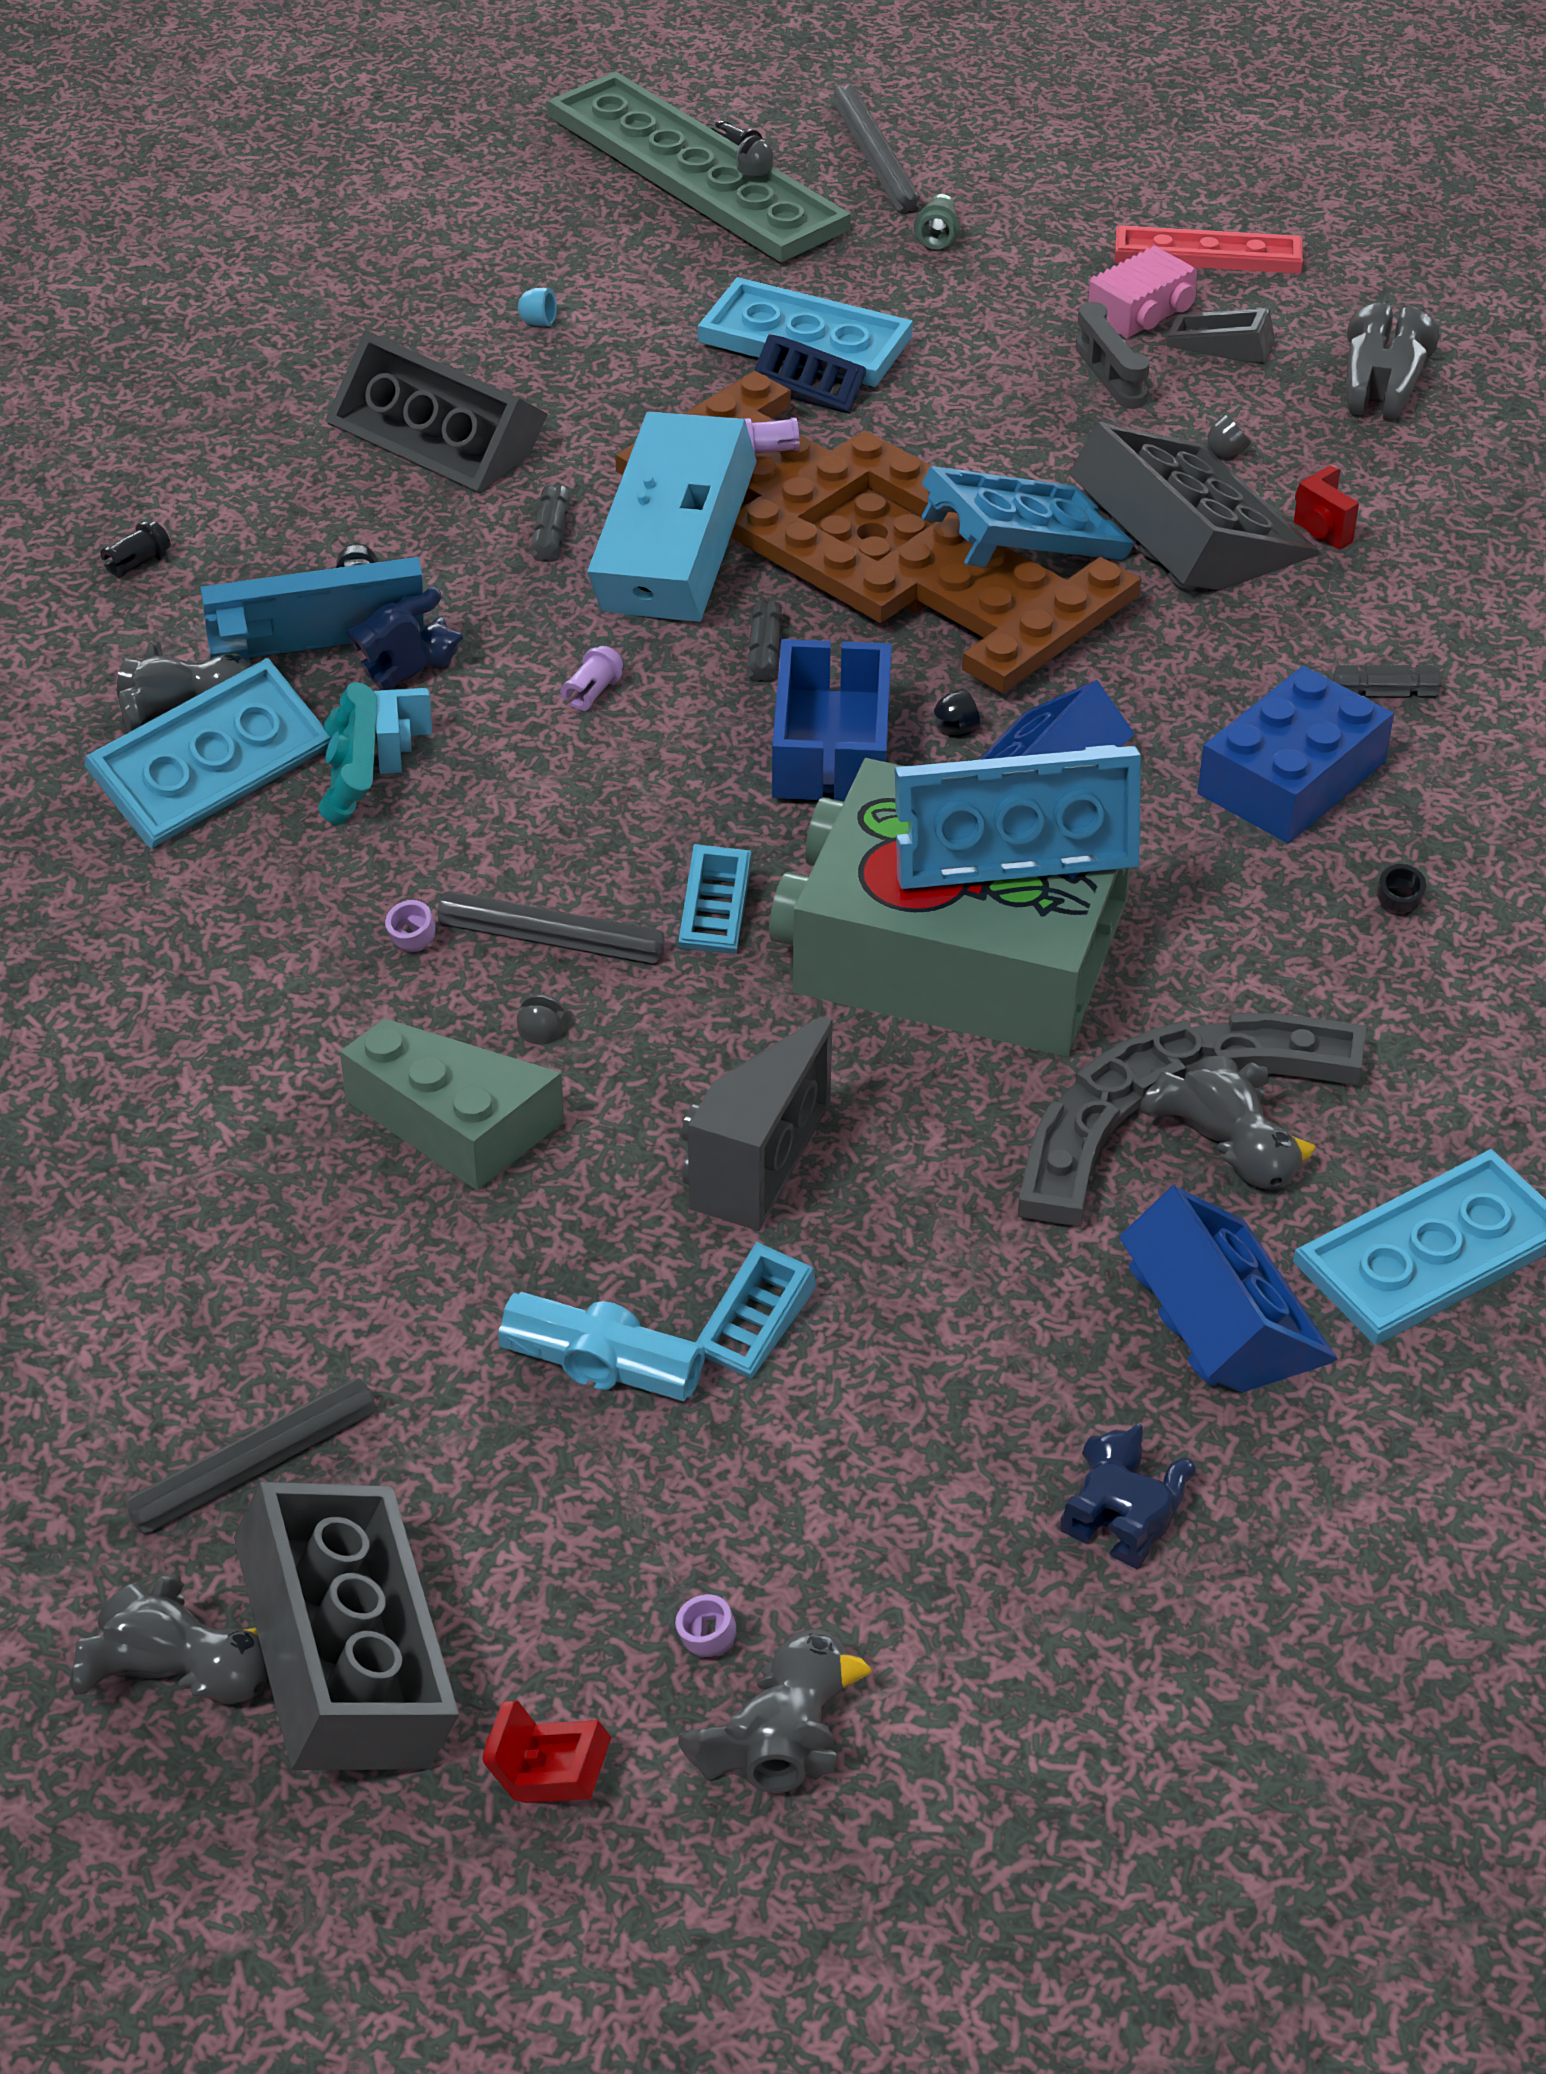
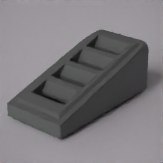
[1165,308,1275,363]

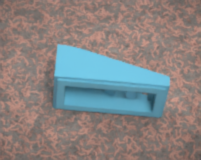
[678,844,751,954]
[696,1242,816,1379]

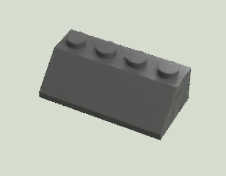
[325,330,548,493]

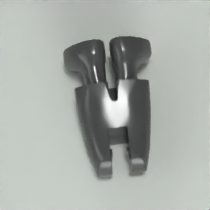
[1346,303,1440,420]

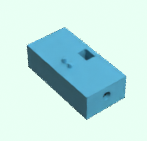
[587,412,757,622]

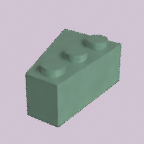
[340,1018,564,1191]

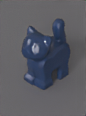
[347,587,463,690]
[1061,1424,1196,1570]

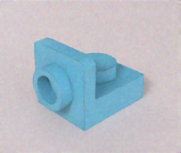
[374,688,432,774]

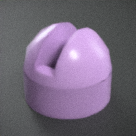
[385,900,435,953]
[675,1594,737,1658]

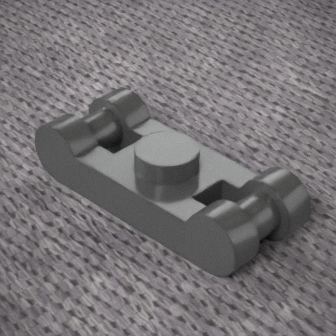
[1076,302,1150,409]

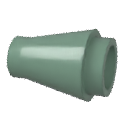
[914,194,960,249]

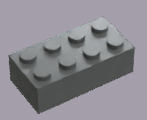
[234,1482,459,1771]

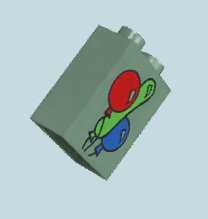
[769,758,1131,1057]

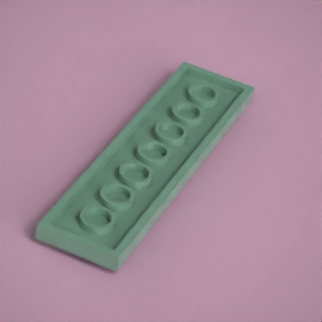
[547,71,851,263]

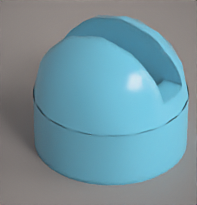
[517,288,557,327]

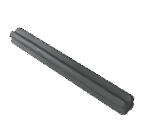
[834,85,920,214]

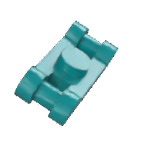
[318,682,377,825]

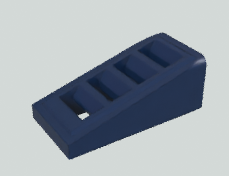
[755,334,867,414]

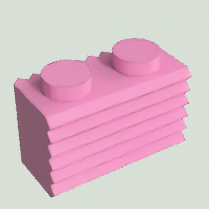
[1088,244,1197,339]

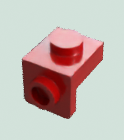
[1293,465,1359,550]
[482,1701,612,1803]

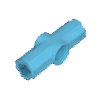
[498,1292,705,1401]

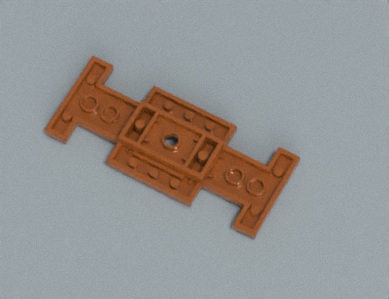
[615,370,1141,694]

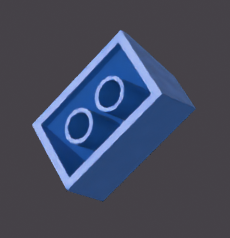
[979,680,1134,760]
[1119,1185,1337,1393]

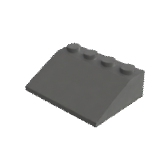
[1069,421,1319,591]

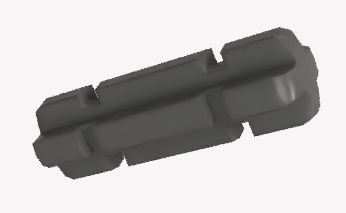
[531,484,570,562]
[747,600,782,682]
[1333,665,1441,697]

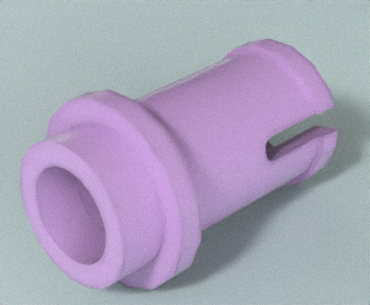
[745,418,800,454]
[560,646,623,711]

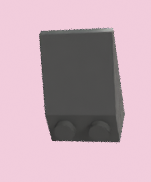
[681,1016,833,1231]

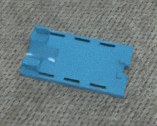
[921,466,1135,567]
[200,557,424,662]
[895,745,1141,889]

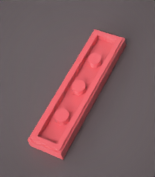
[1114,225,1303,274]

